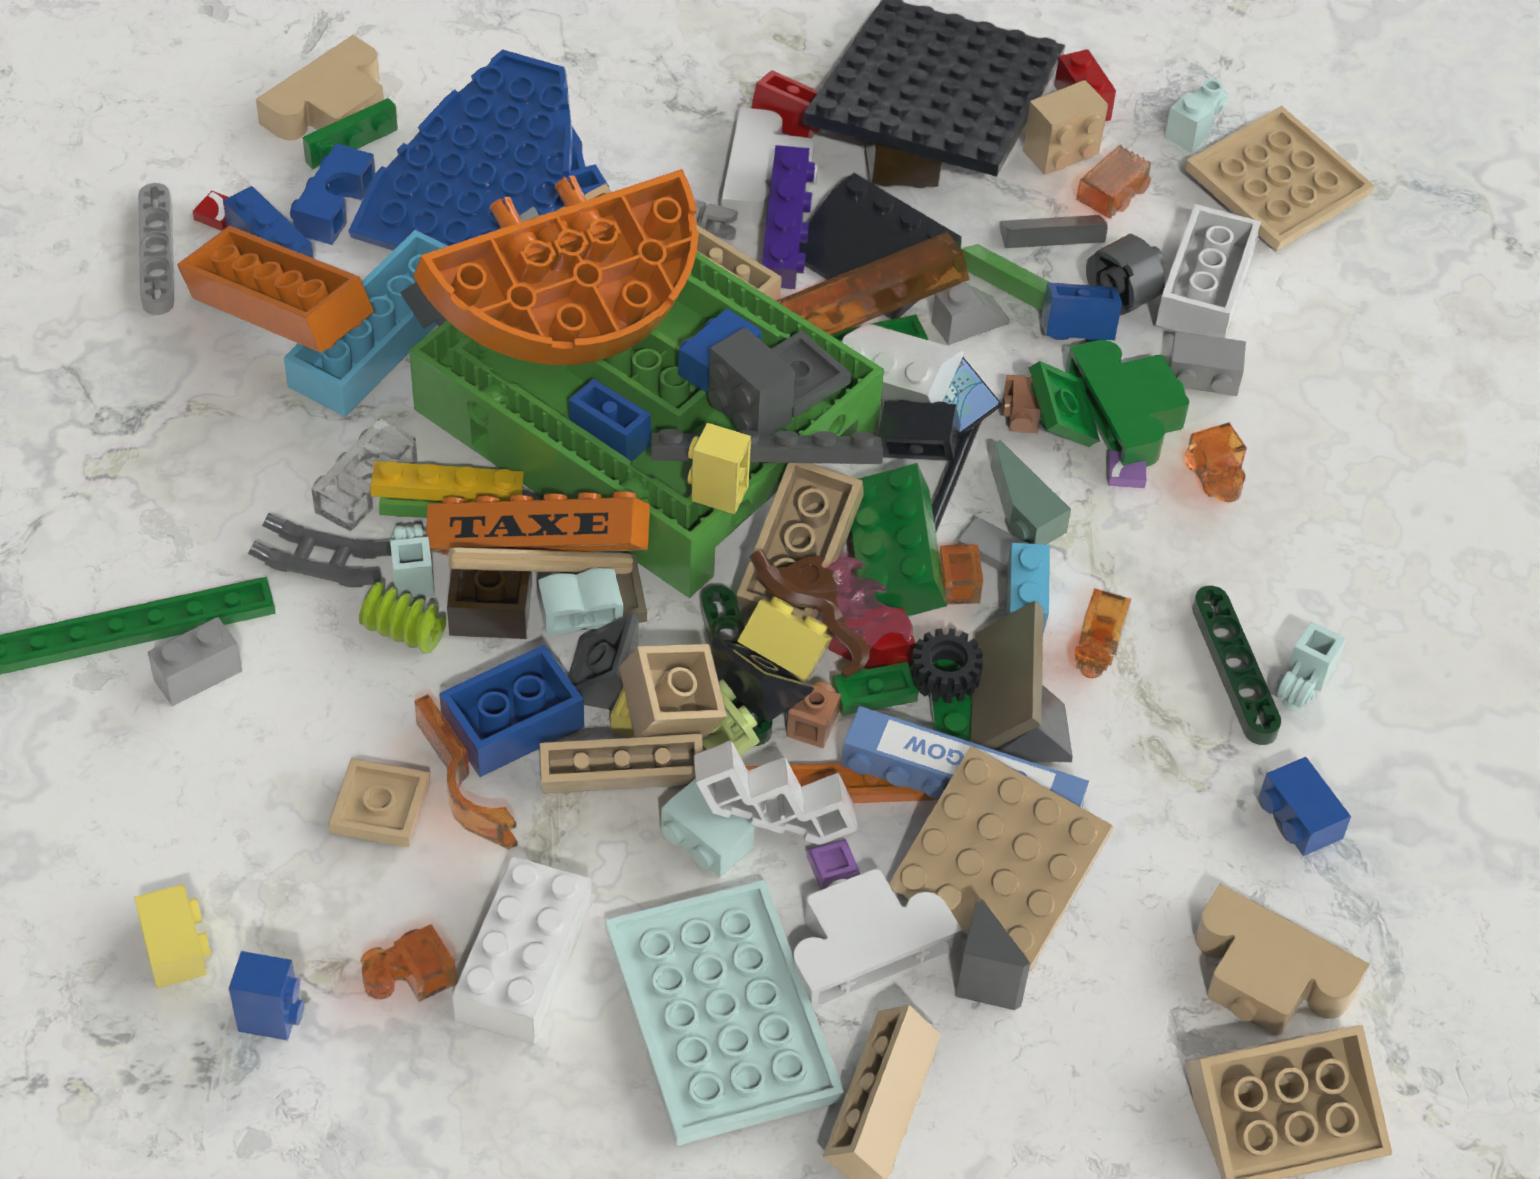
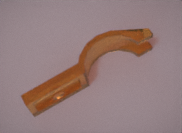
[414,694,518,850]

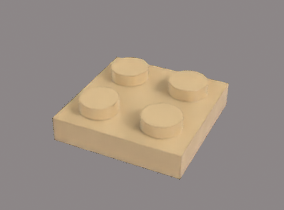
[328,758,430,848]

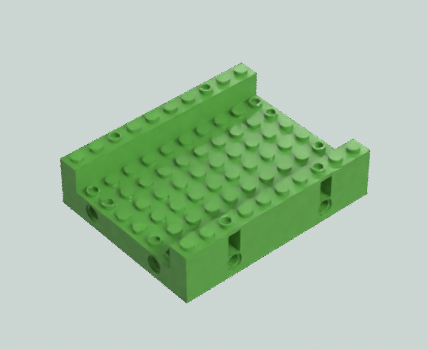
[409,252,884,598]

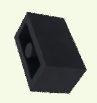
[878,400,961,461]

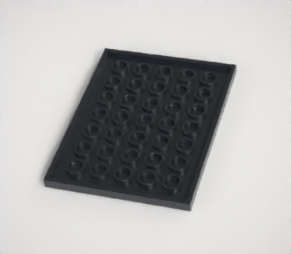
[803,0,1066,177]

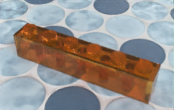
[776,232,970,336]

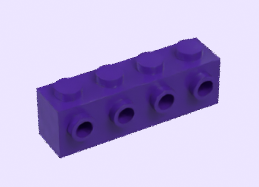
[762,145,815,290]

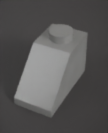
[931,282,1009,345]

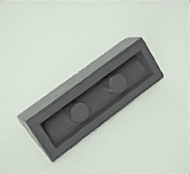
[999,215,1108,248]

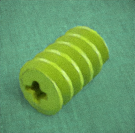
[359,582,446,654]

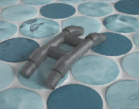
[248,513,391,587]

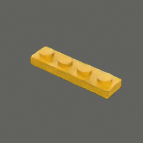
[371,461,524,503]

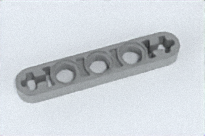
[138,183,174,315]

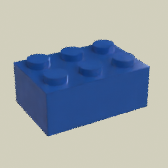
[439,645,584,777]

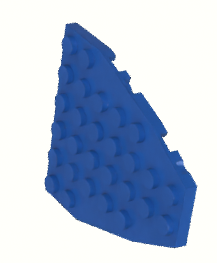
[348,49,573,250]

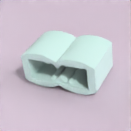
[538,567,623,635]

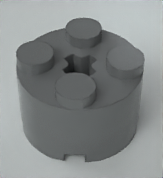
[1086,234,1165,316]

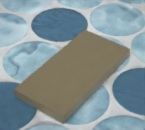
[970,601,1044,749]

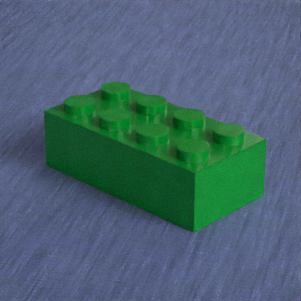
[852,463,947,617]

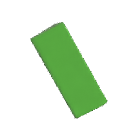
[958,244,1051,311]

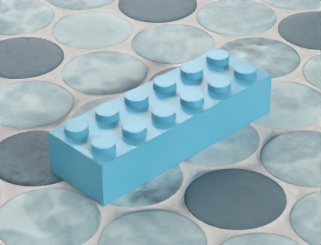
[284,230,447,417]

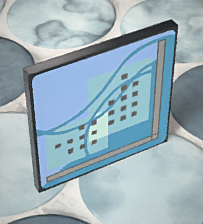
[942,357,1003,437]

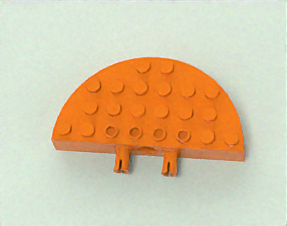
[413,169,699,365]

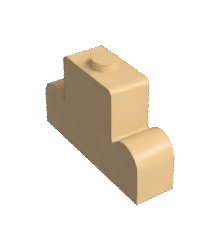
[256,35,384,140]
[1195,884,1370,1036]

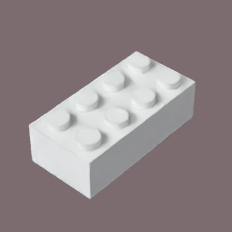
[1156,204,1261,338]
[452,856,591,1044]

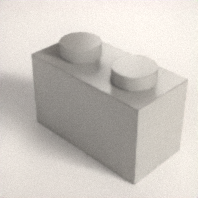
[1169,331,1246,396]
[147,617,242,706]

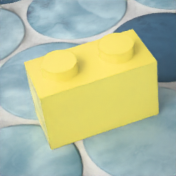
[687,423,751,514]
[737,596,834,680]
[134,884,212,988]

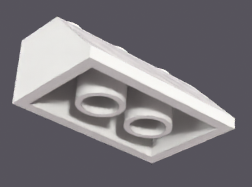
[842,323,964,403]

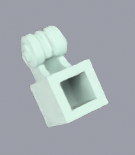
[1164,79,1228,153]
[390,524,434,599]
[1277,621,1346,710]

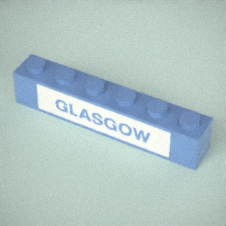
[841,706,1089,808]

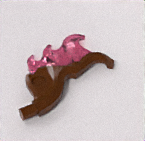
[749,550,913,678]

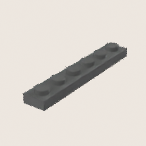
[651,429,883,464]

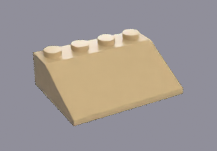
[1185,1025,1393,1179]

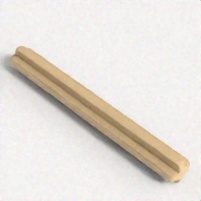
[448,547,633,574]

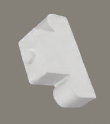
[721,107,818,227]
[793,869,962,1011]

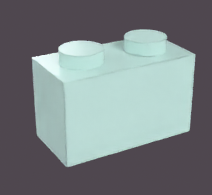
[661,779,755,878]

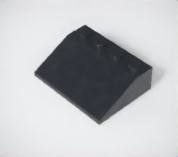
[800,173,962,319]

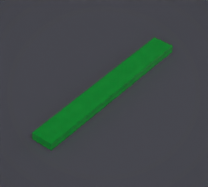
[0,577,276,675]

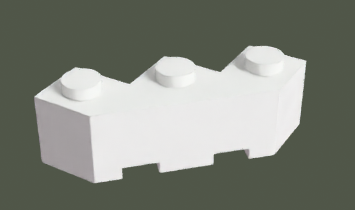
[694,740,858,845]

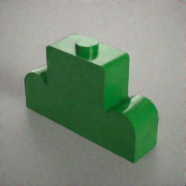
[1065,340,1190,467]

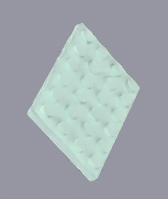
[605,880,844,1146]

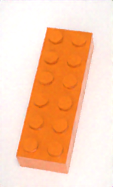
[177,225,374,353]

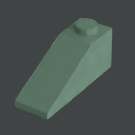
[991,440,1071,545]

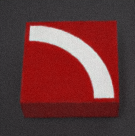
[192,190,229,231]

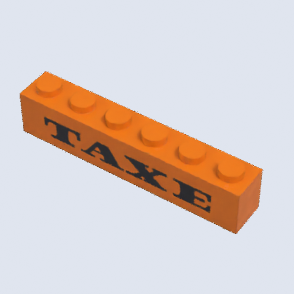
[426,491,650,555]

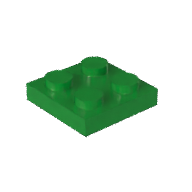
[1029,361,1100,447]

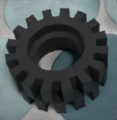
[911,628,984,703]

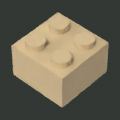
[1023,80,1108,175]
[619,644,727,738]

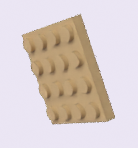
[1185,106,1375,251]
[889,746,1114,971]

